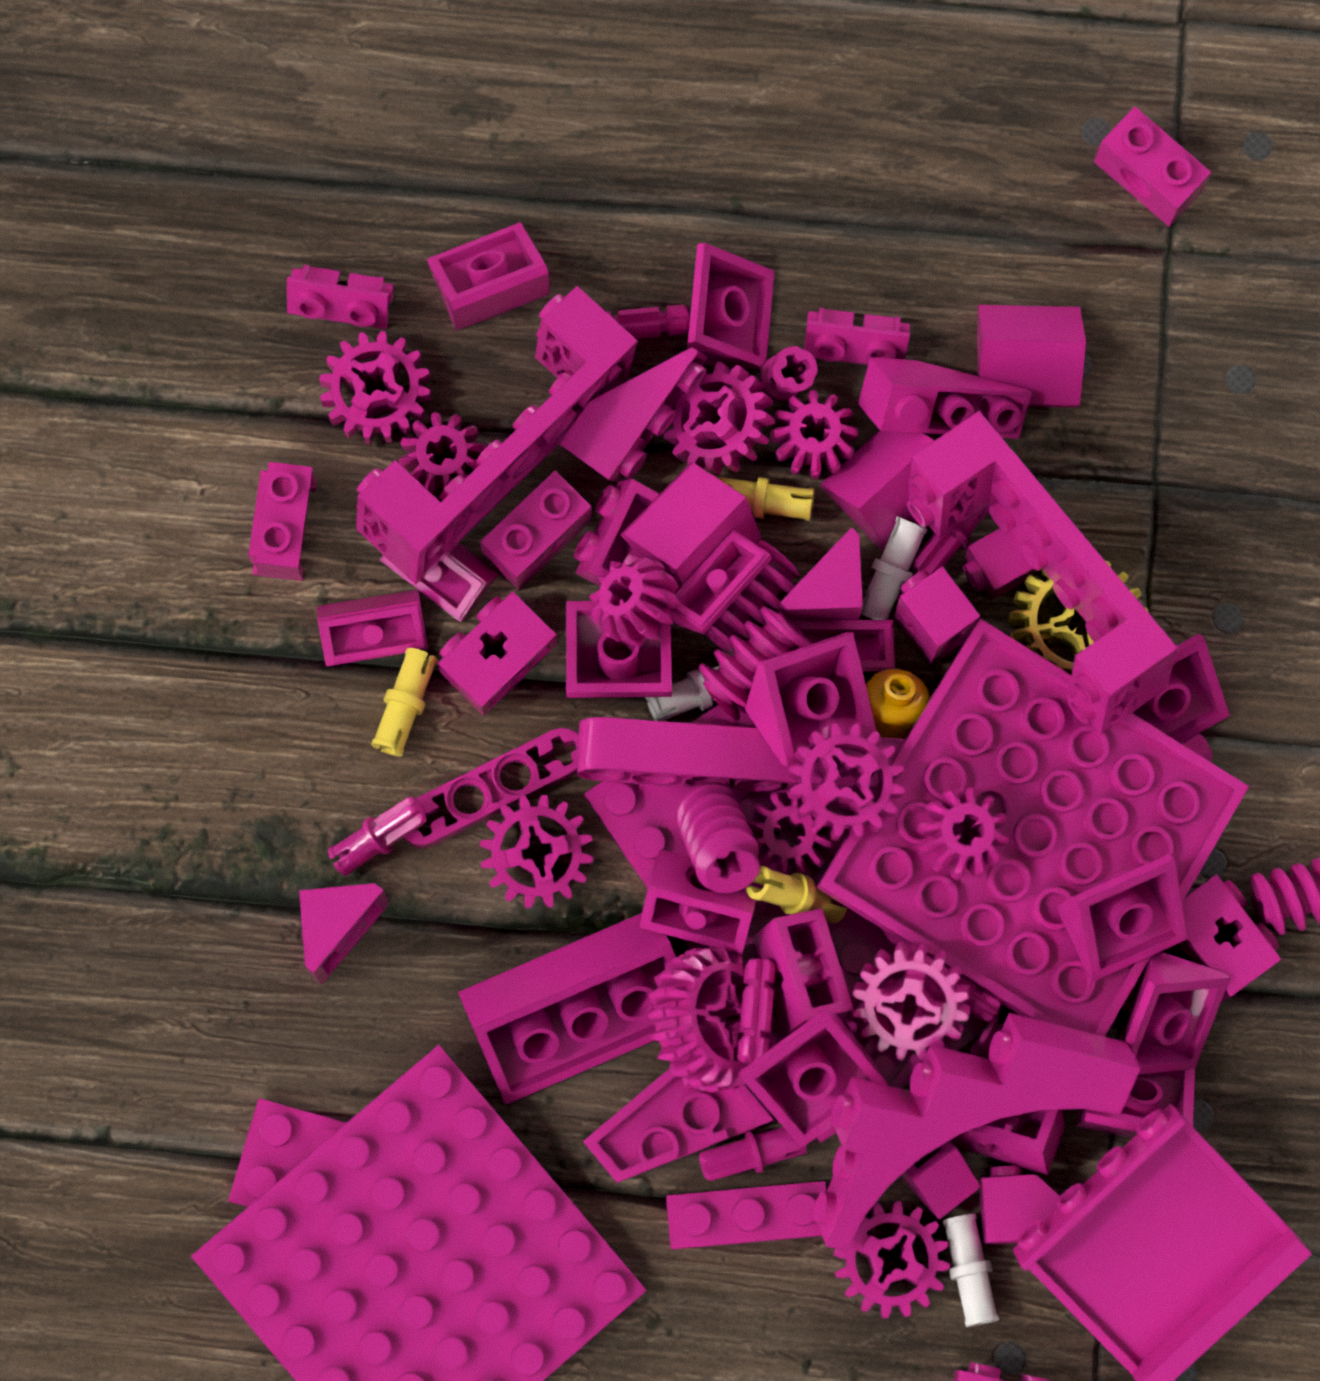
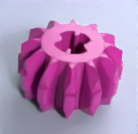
[770,389,858,479]
[399,412,486,496]
[589,554,681,647]
[917,788,1010,880]
[748,792,833,875]

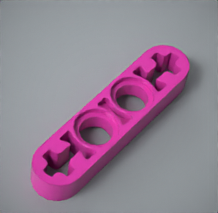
[403,728,579,849]

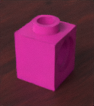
[963,528,1041,601]

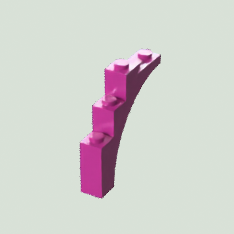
[814,1013,1141,1251]

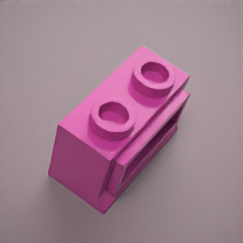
[248,462,318,582]

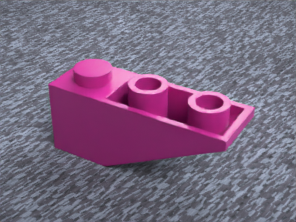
[560,347,708,483]
[858,357,1032,439]

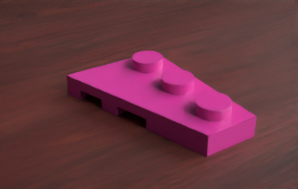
[583,1068,774,1184]

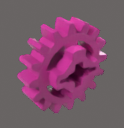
[319,331,431,445]
[664,362,775,476]
[787,723,905,841]
[479,795,593,909]
[852,942,971,1061]
[833,1201,950,1319]

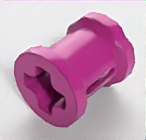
[759,346,818,401]

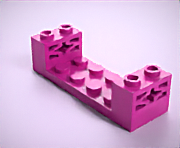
[356,286,638,585]
[907,411,1178,735]

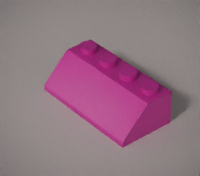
[458,913,676,1105]

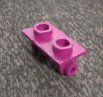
[287,264,394,330]
[804,307,910,365]

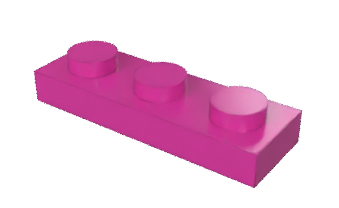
[666,1181,826,1250]

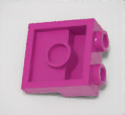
[574,479,672,619]

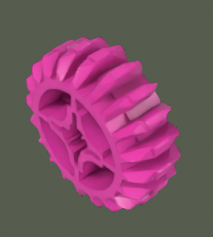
[646,946,778,1092]

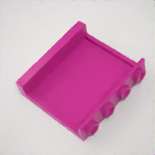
[1013,1104,1312,1381]

